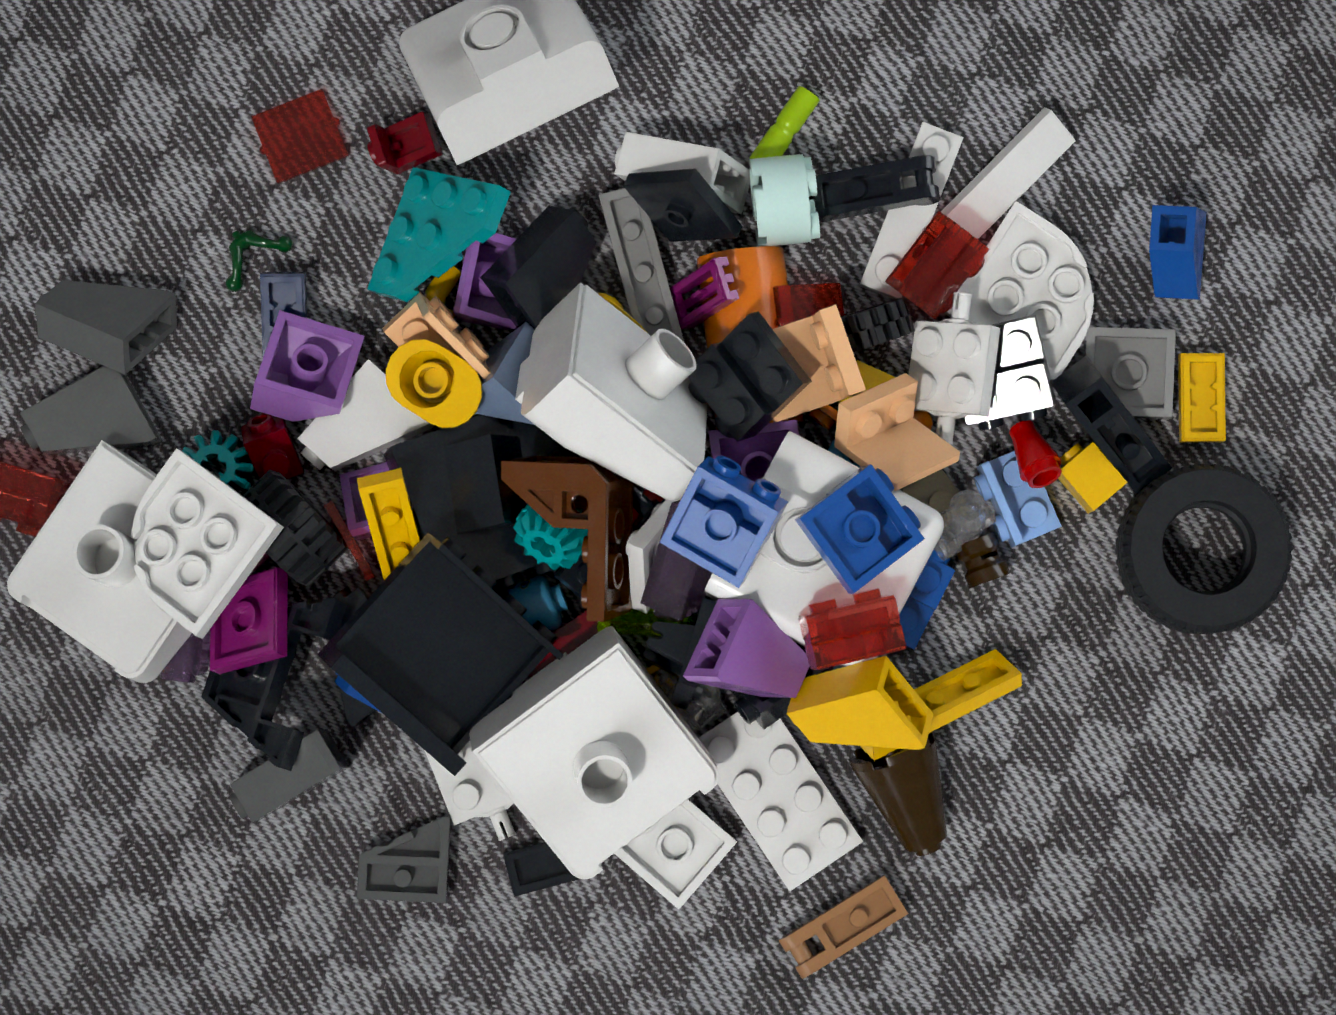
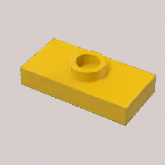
[1178,353,1226,442]

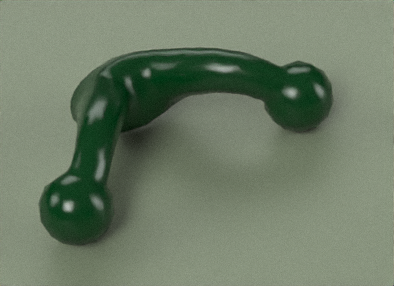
[225,230,293,292]

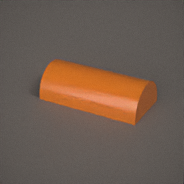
[697,246,804,430]

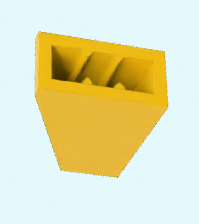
[786,656,934,750]

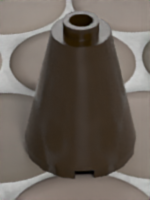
[848,731,947,856]

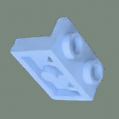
[974,451,1062,548]

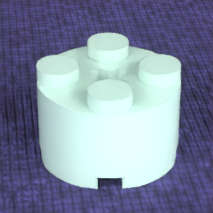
[749,154,820,247]

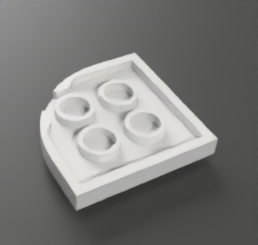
[944,201,1094,381]
[131,448,284,639]

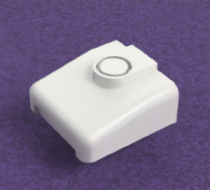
[399,0,619,165]
[515,283,708,501]
[705,431,944,667]
[7,440,192,683]
[469,626,719,879]

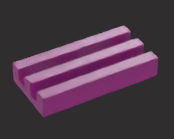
[670,256,739,329]

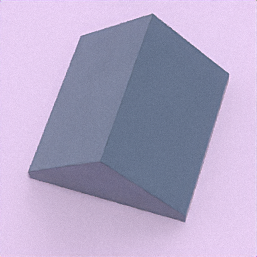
[475,322,535,425]

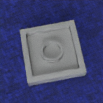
[1086,327,1176,419]

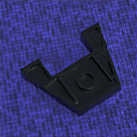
[201,598,348,771]

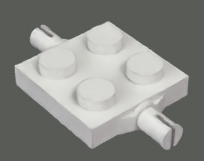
[909,292,1000,445]
[425,741,516,841]

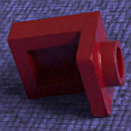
[367,111,443,175]
[241,413,304,479]

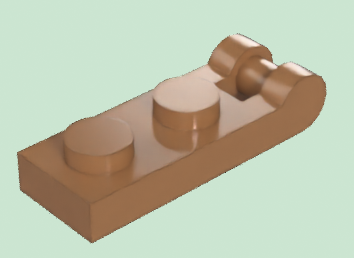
[778,875,908,979]

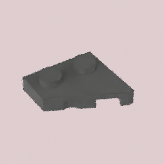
[357,816,451,903]

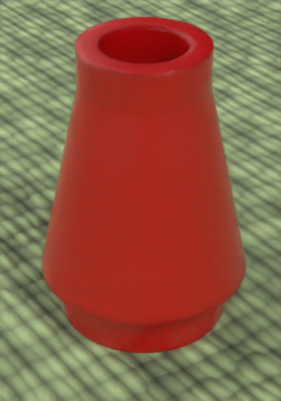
[1009,420,1062,488]

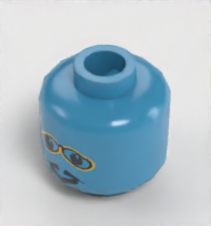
[505,576,568,631]

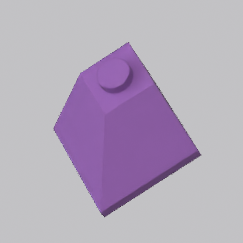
[250,310,365,422]

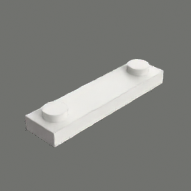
[859,122,964,299]

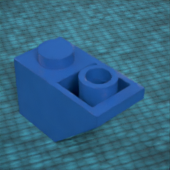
[1149,205,1207,300]

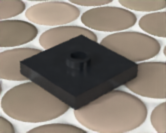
[623,169,743,242]

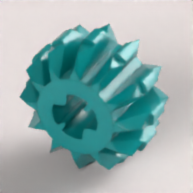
[182,430,255,490]
[513,504,588,570]

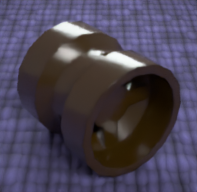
[953,532,1010,589]

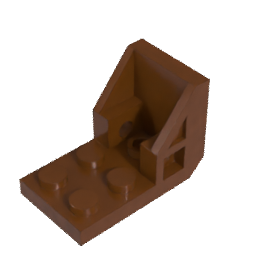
[501,455,633,622]

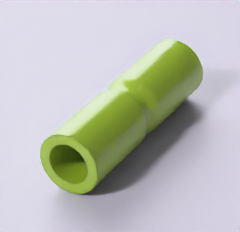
[749,86,820,159]

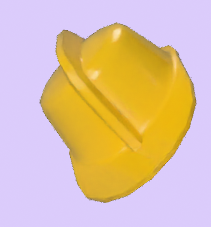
[386,339,482,428]

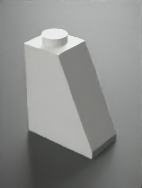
[614,132,750,214]
[297,359,435,471]

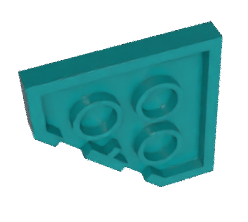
[367,167,511,302]

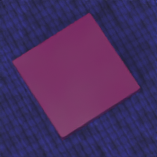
[210,567,288,674]

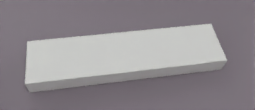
[922,107,1076,264]

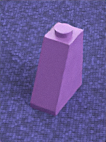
[683,599,812,698]

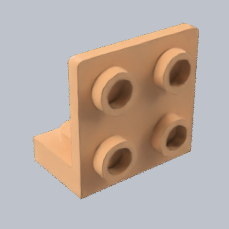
[382,292,491,379]
[772,305,866,422]
[834,373,960,491]

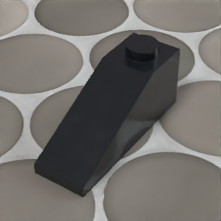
[1050,356,1172,495]

